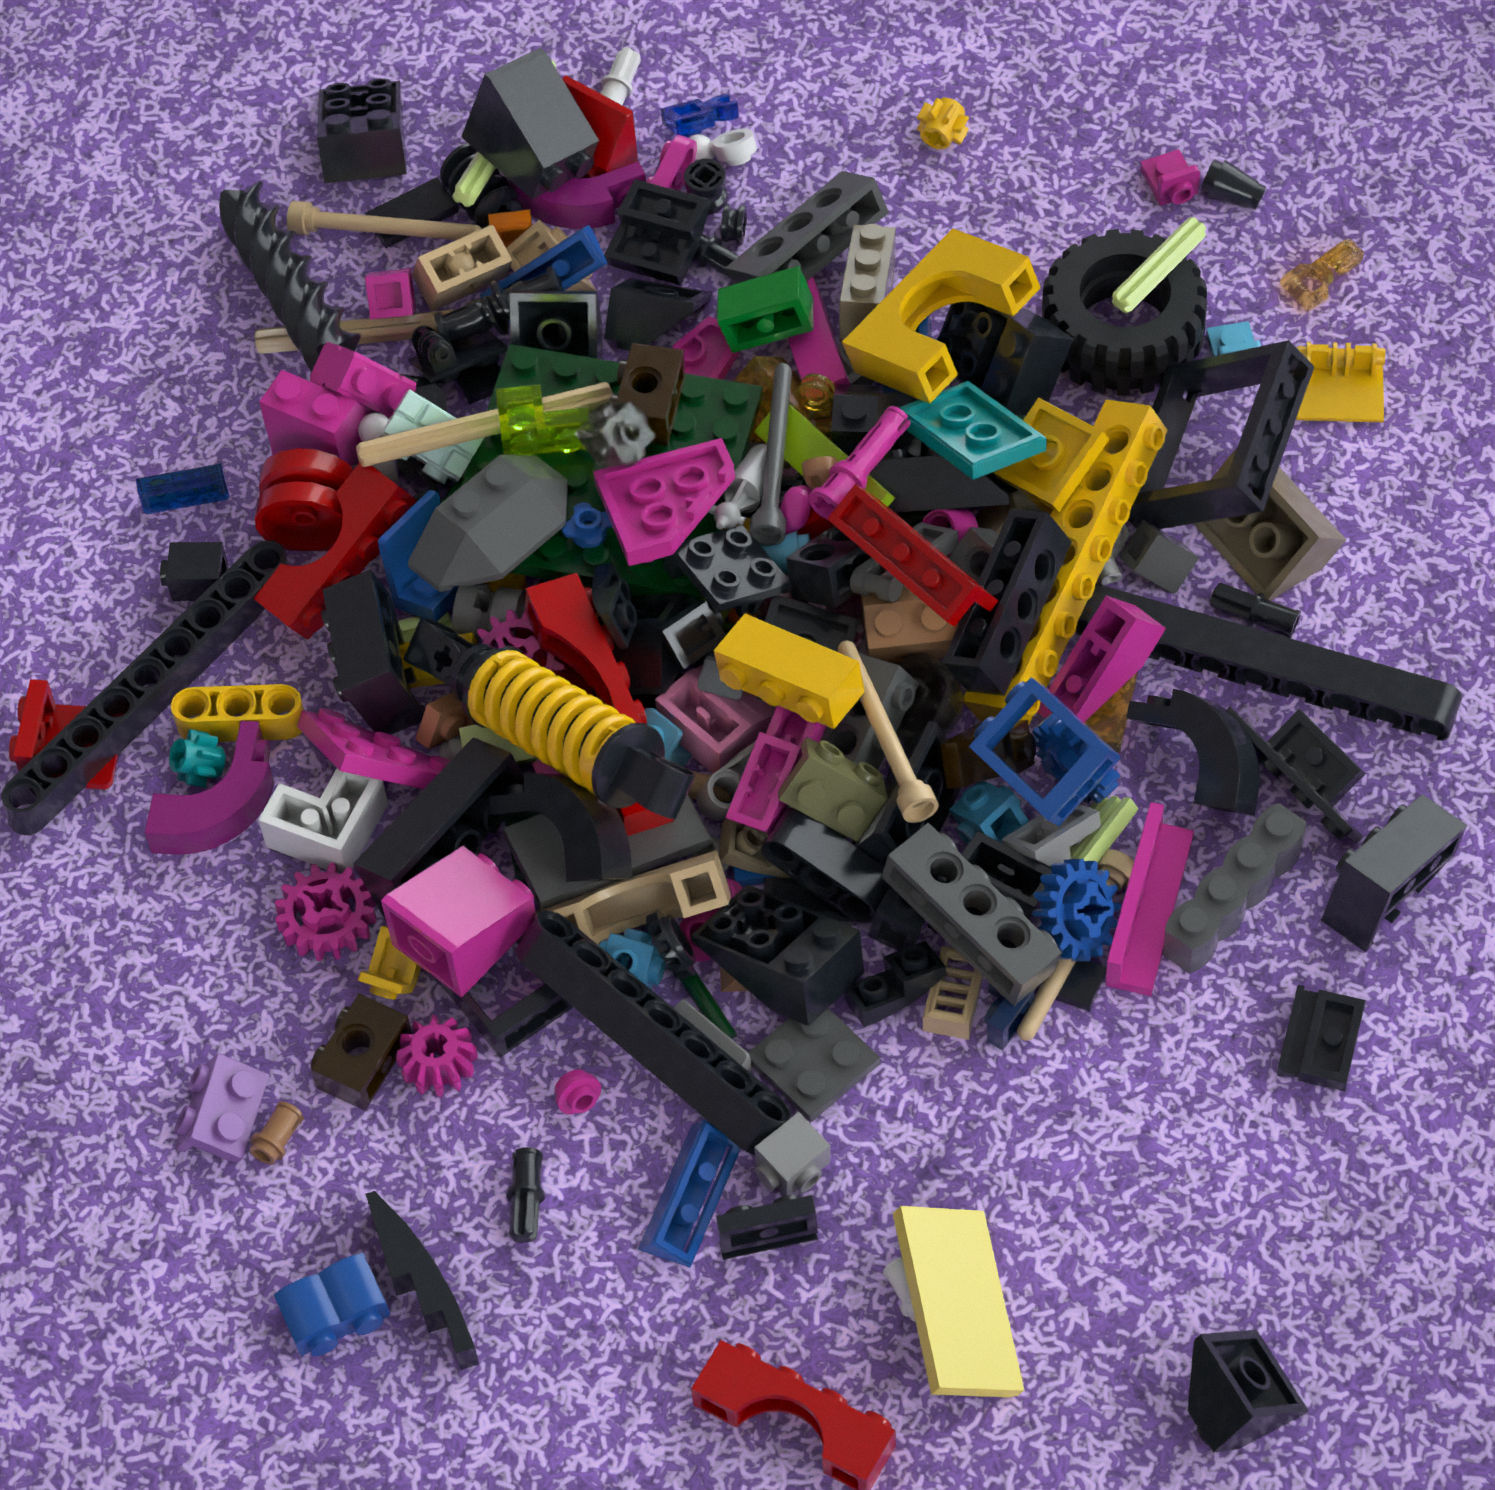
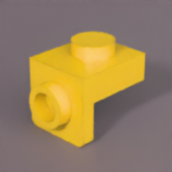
[358,925,421,1000]

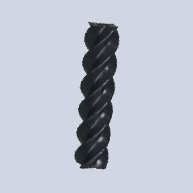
[219,181,361,372]

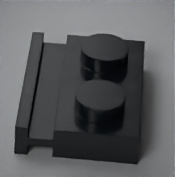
[1277,985,1366,1091]
[716,1195,818,1260]

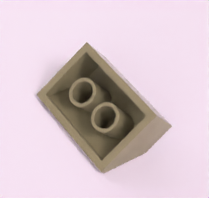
[1193,447,1347,601]

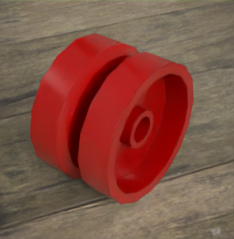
[255,448,353,551]

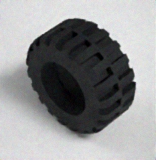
[1042,229,1207,396]

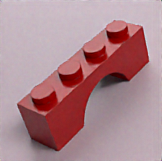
[253,462,417,640]
[691,1340,896,1490]

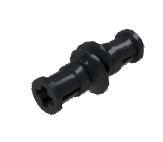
[434,266,565,347]

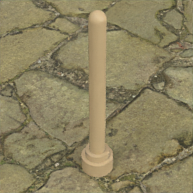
[287,201,482,240]
[838,640,939,823]
[1017,849,1134,1041]

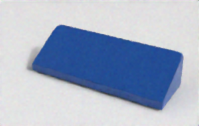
[479,225,608,326]
[638,1119,741,1268]

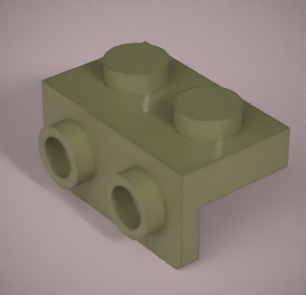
[778,737,888,842]

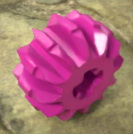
[396,1014,478,1098]

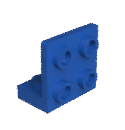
[378,490,459,622]

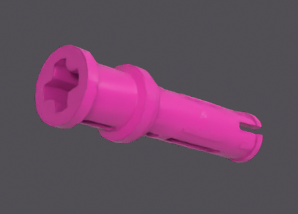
[808,406,911,520]

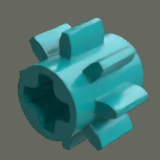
[169,729,226,788]

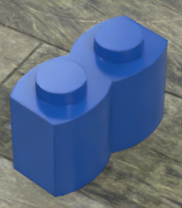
[273,1253,390,1356]

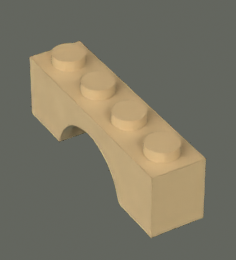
[535,850,731,944]

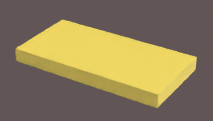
[893,1206,1024,1397]

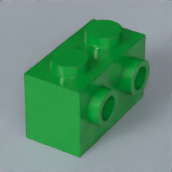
[717,266,814,353]

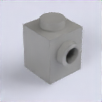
[754,1112,831,1196]

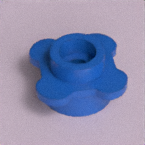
[562,502,612,548]

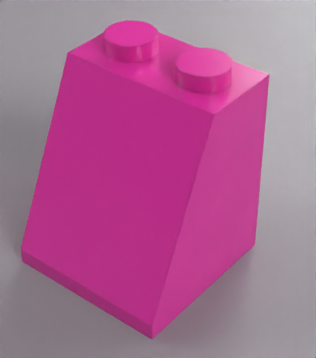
[259,370,373,466]
[381,846,536,998]

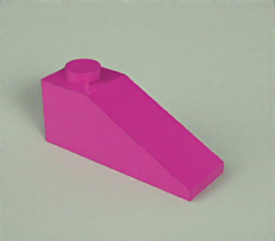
[1037,595,1166,722]

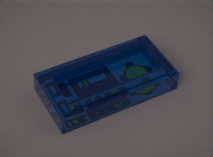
[136,463,230,515]

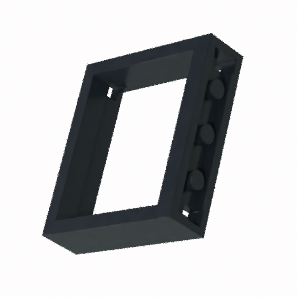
[1128,340,1314,529]

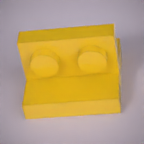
[992,398,1110,515]

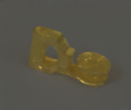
[1280,239,1364,312]
[797,373,835,441]

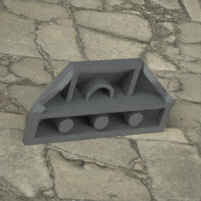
[408,455,568,592]

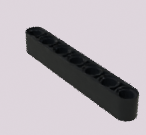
[516,910,791,1155]

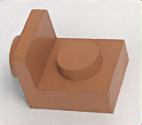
[415,693,476,749]

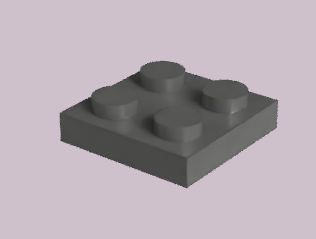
[748,1008,880,1123]

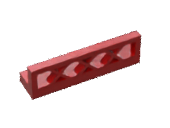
[827,483,998,627]

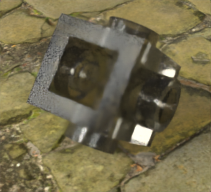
[575,401,656,468]

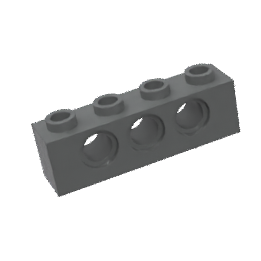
[726,171,889,284]
[783,653,919,839]
[881,823,1062,1006]

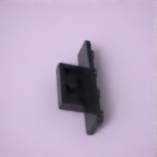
[1227,707,1366,843]

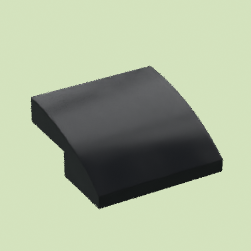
[604,179,710,286]

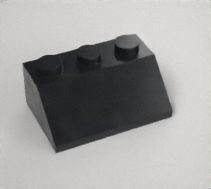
[852,721,961,867]

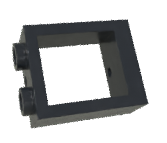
[435,931,573,1058]

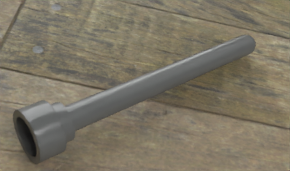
[749,363,792,546]

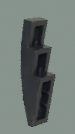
[366,1191,479,1370]

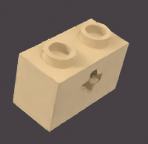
[412,224,513,312]

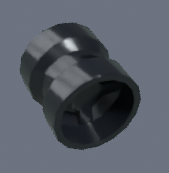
[684,159,728,215]

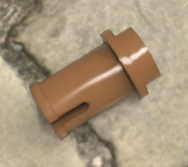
[249,1101,304,1165]

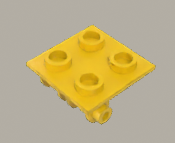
[1296,342,1386,423]

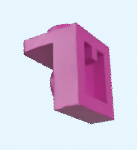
[1140,149,1200,206]

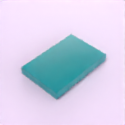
[899,381,1046,480]

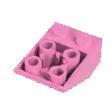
[655,666,777,774]

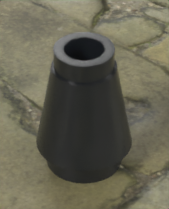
[1200,159,1267,210]

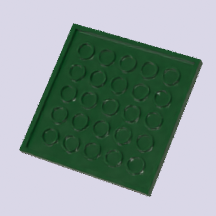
[461,344,763,600]

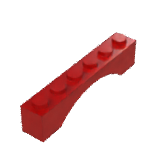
[525,573,674,836]

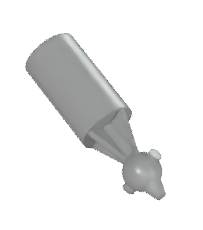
[709,444,784,529]

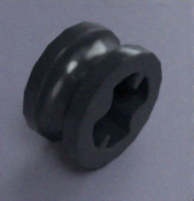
[721,204,747,243]

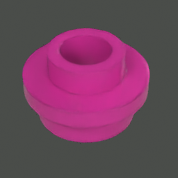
[555,1069,601,1115]

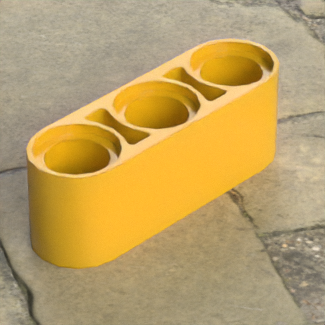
[171,684,304,742]

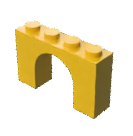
[842,228,1041,404]

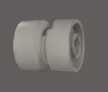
[452,583,526,646]

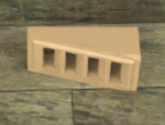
[923,946,983,1040]

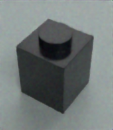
[160,542,228,601]

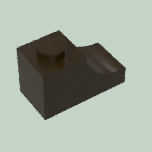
[940,720,1036,789]

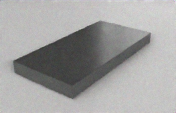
[503,794,711,910]

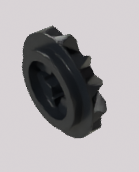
[646,909,696,980]

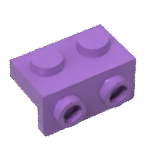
[174,1053,269,1163]

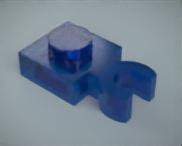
[660,94,739,138]

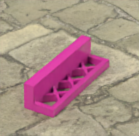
[1105,802,1194,996]

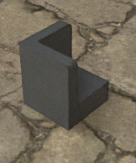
[1119,520,1199,594]

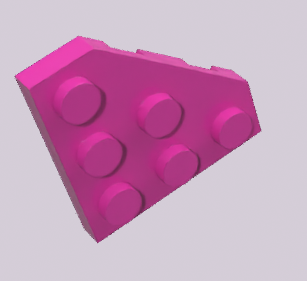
[593,438,735,566]
[297,708,451,789]

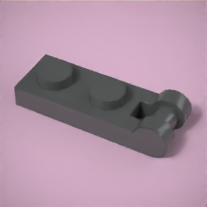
[850,522,959,602]

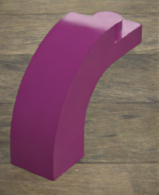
[501,162,646,229]
[145,720,275,855]

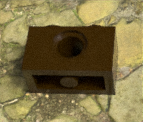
[608,343,686,446]
[311,993,412,1111]

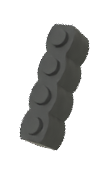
[1163,803,1306,974]

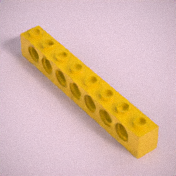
[962,399,1168,724]

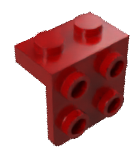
[9,679,124,790]

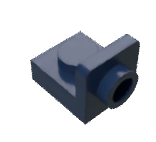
[984,983,1034,1051]

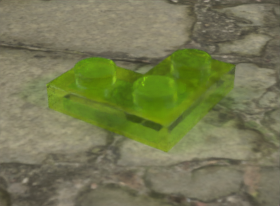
[496,384,592,455]

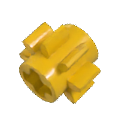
[916,97,969,150]

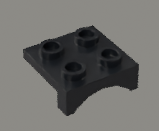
[662,526,792,618]

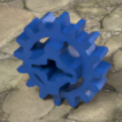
[1032,713,1120,804]
[1032,859,1121,961]

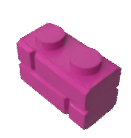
[310,342,417,419]

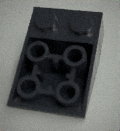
[317,78,407,183]
[937,302,1073,416]
[691,884,864,1026]

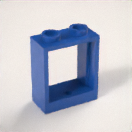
[969,677,1122,826]

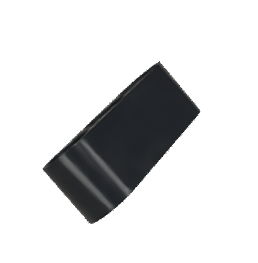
[761,808,890,923]

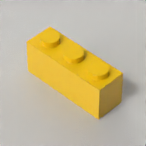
[713,614,865,729]

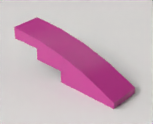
[787,276,851,402]
[725,706,827,834]

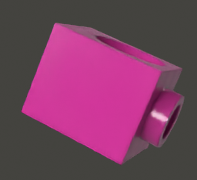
[365,268,416,320]

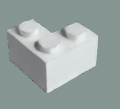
[258,768,388,874]

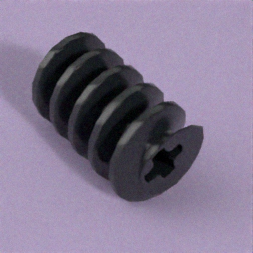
[440,143,522,229]

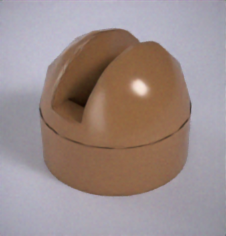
[802,456,837,490]

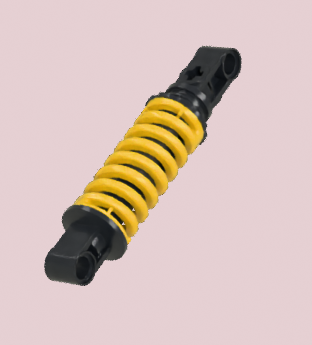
[403,617,696,819]

